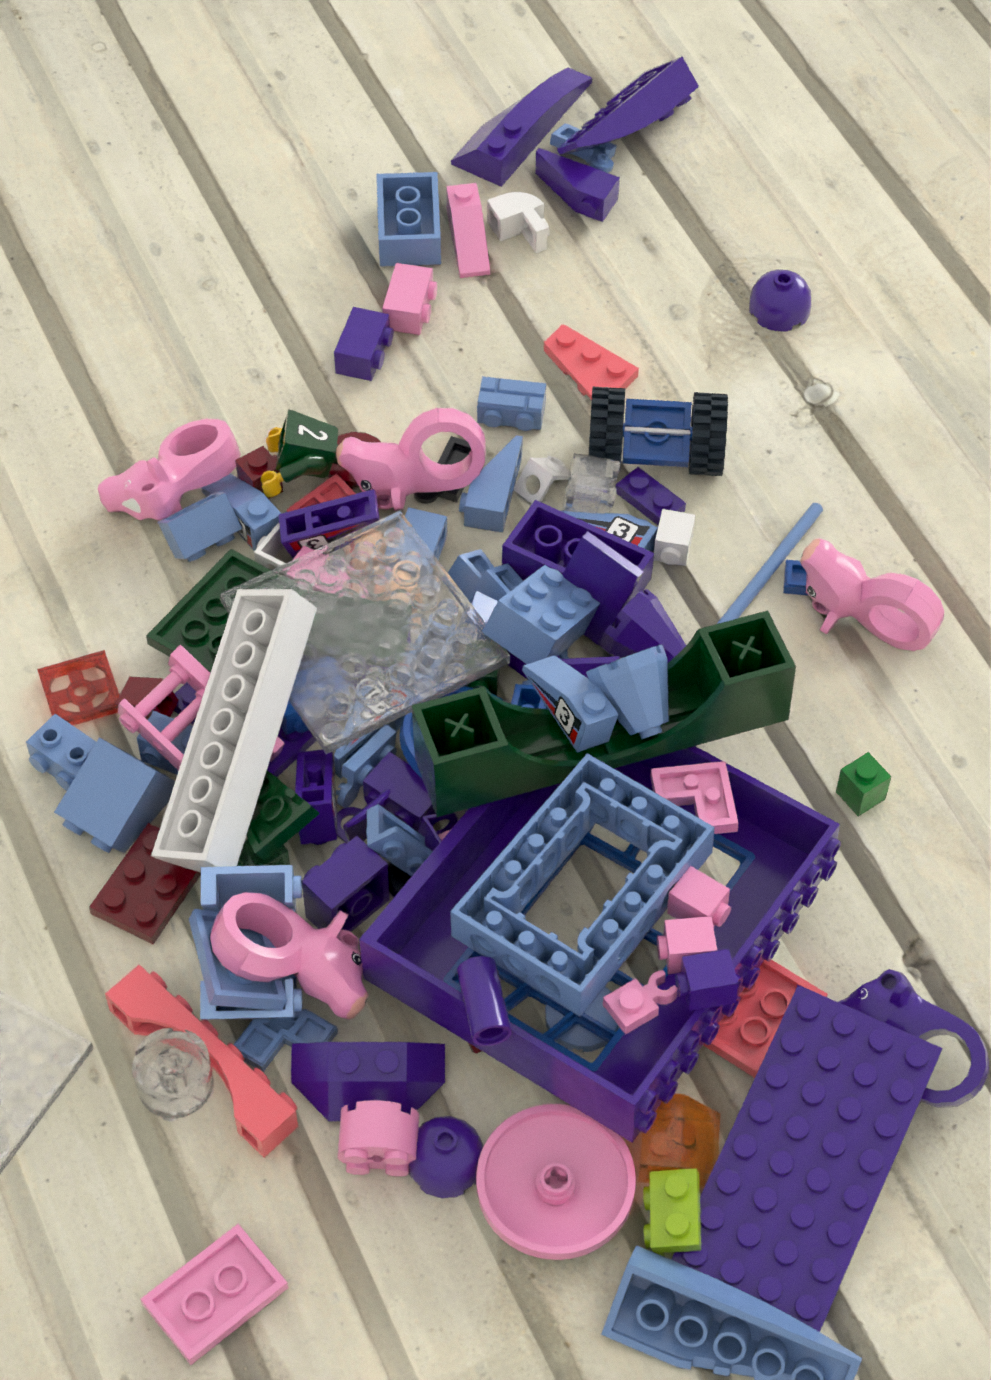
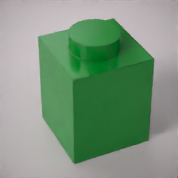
[836,752,891,817]

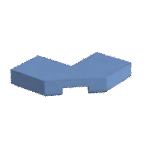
[234,1009,338,1072]

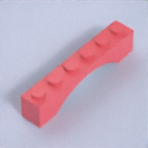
[105,964,298,1158]

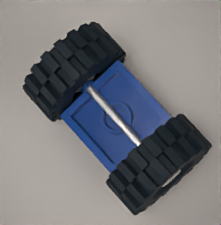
[588,387,728,476]

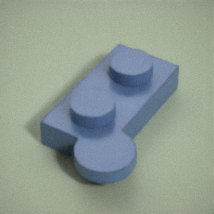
[549,123,617,173]
[336,724,397,808]

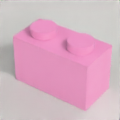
[382,263,438,335]

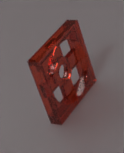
[37,650,120,725]

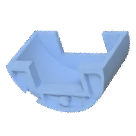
[200,865,303,1020]

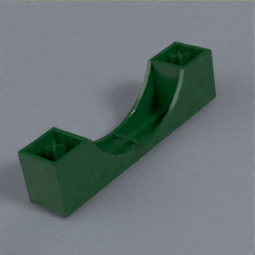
[411,610,796,817]

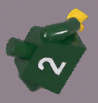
[261,409,339,498]

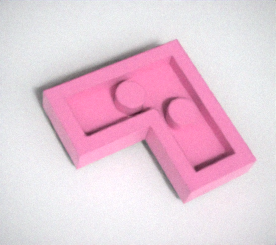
[650,761,738,834]

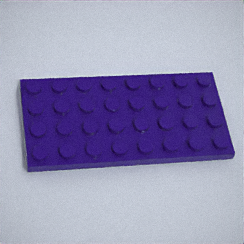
[671,985,943,1332]

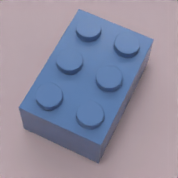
[376,172,441,266]
[482,565,601,664]

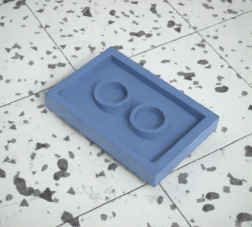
[189,909,287,1011]

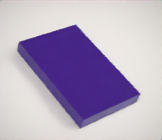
[562,531,644,645]

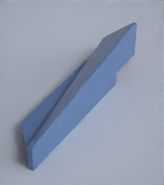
[443,549,571,659]

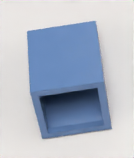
[54,737,175,853]

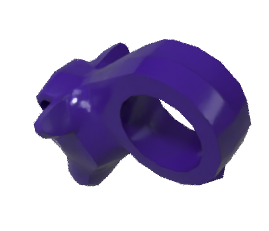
[838,969,989,1108]

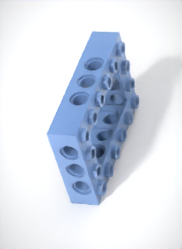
[450,754,715,1017]

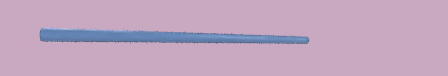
[717,503,823,624]

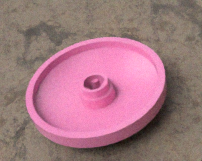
[476,1104,636,1260]

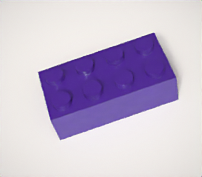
[502,500,654,606]

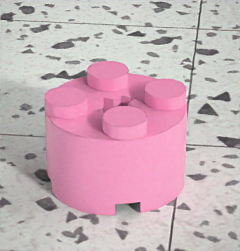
[338,1100,419,1177]

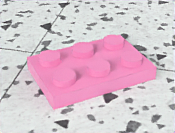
[141,1224,288,1365]

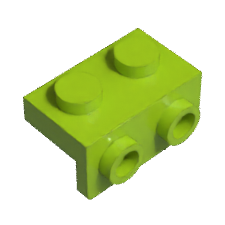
[643,1168,701,1257]

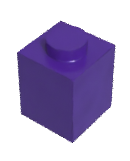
[675,949,738,1011]

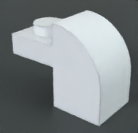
[487,192,550,253]

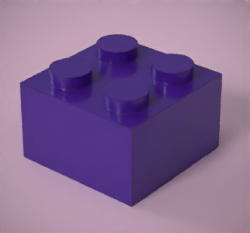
[301,836,390,932]

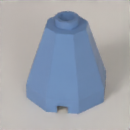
[586,645,669,739]

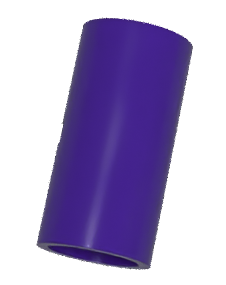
[457,956,512,1046]

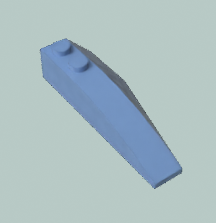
[601,1245,862,1380]

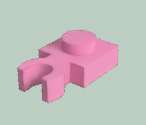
[603,970,678,1035]

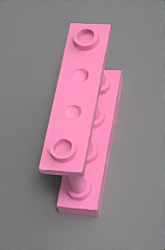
[118,645,285,771]

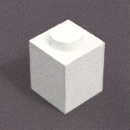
[654,509,695,566]

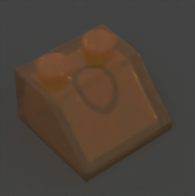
[638,1093,720,1188]

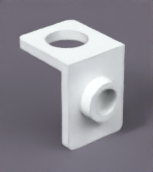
[514,456,576,504]
[254,523,289,576]

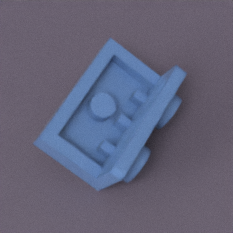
[366,804,433,877]

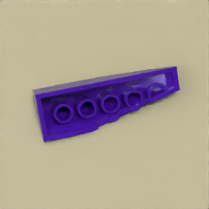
[557,56,699,155]
[451,67,592,187]

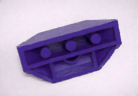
[291,1042,445,1121]

